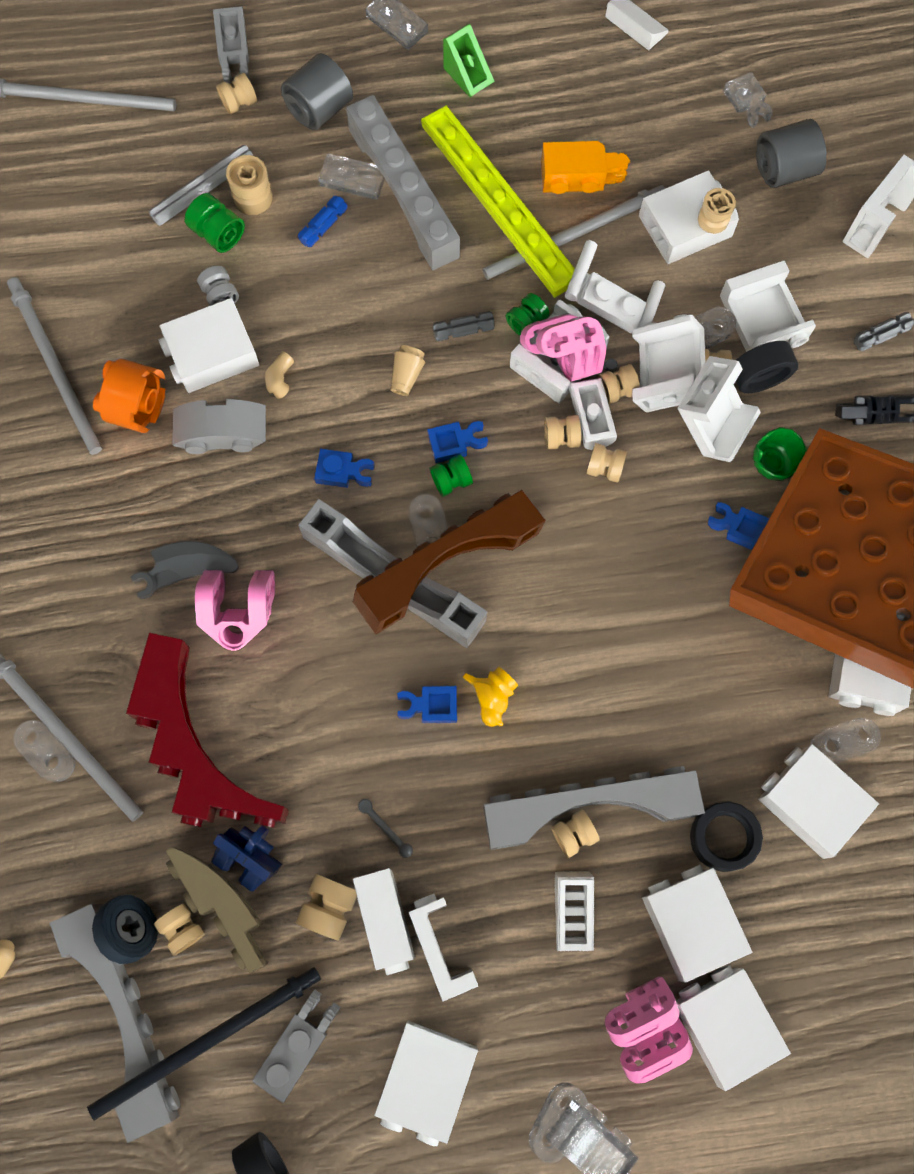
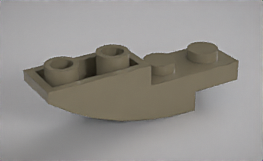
[166,847,268,973]

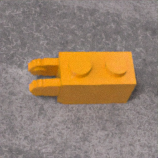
[541,141,630,194]

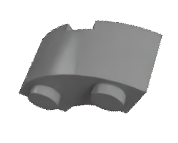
[172,399,266,454]

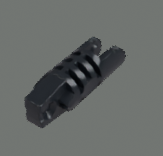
[835,394,914,425]

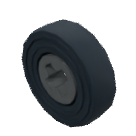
[92,895,158,964]

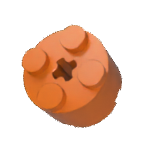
[93,358,166,433]

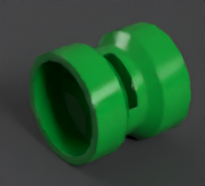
[505,293,550,336]
[429,454,473,497]

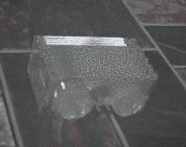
[546,1100,639,1174]

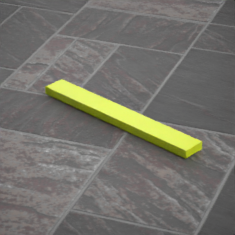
[421,105,575,298]

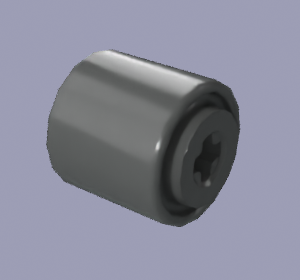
[281,53,353,130]
[756,119,827,188]

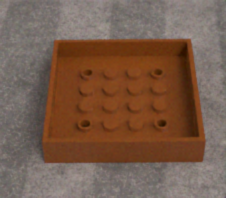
[729,428,914,689]

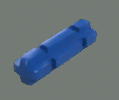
[298,196,348,248]

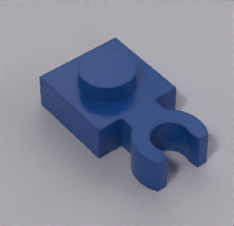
[427,421,488,464]
[314,449,375,488]
[708,502,769,550]
[397,686,457,723]

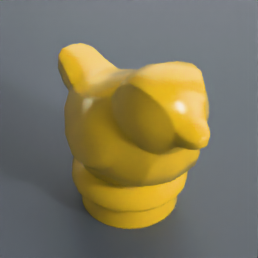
[463,666,519,727]

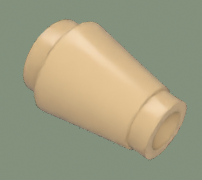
[390,345,425,396]

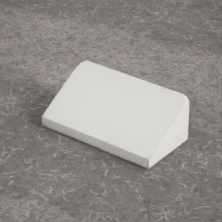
[605,0,668,51]

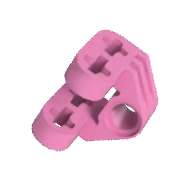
[520,314,606,382]
[195,570,275,651]
[605,977,693,1083]

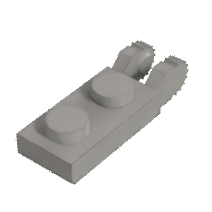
[213,6,250,84]
[252,990,341,1103]

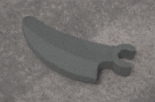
[131,541,239,599]

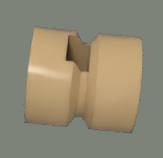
[226,155,273,215]
[295,874,357,941]

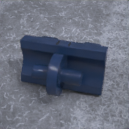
[211,826,282,892]

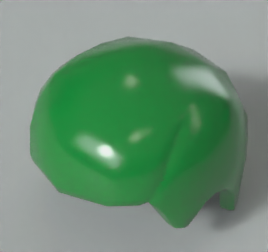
[752,427,807,481]

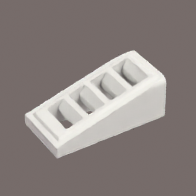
[555,871,594,951]

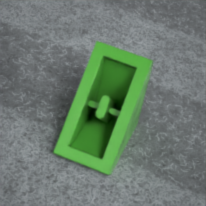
[443,24,495,97]

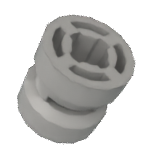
[197,266,239,306]

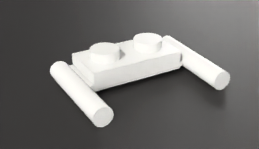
[565,240,665,333]

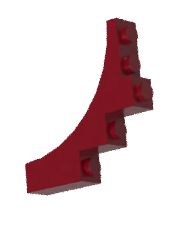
[126,633,289,828]

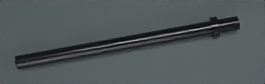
[87,967,321,1121]

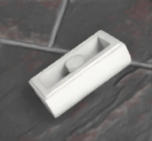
[569,378,617,450]

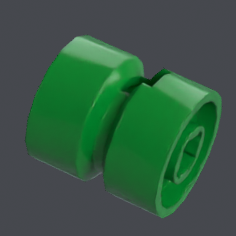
[184,193,245,253]

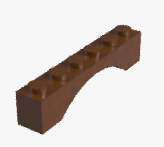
[352,490,546,634]

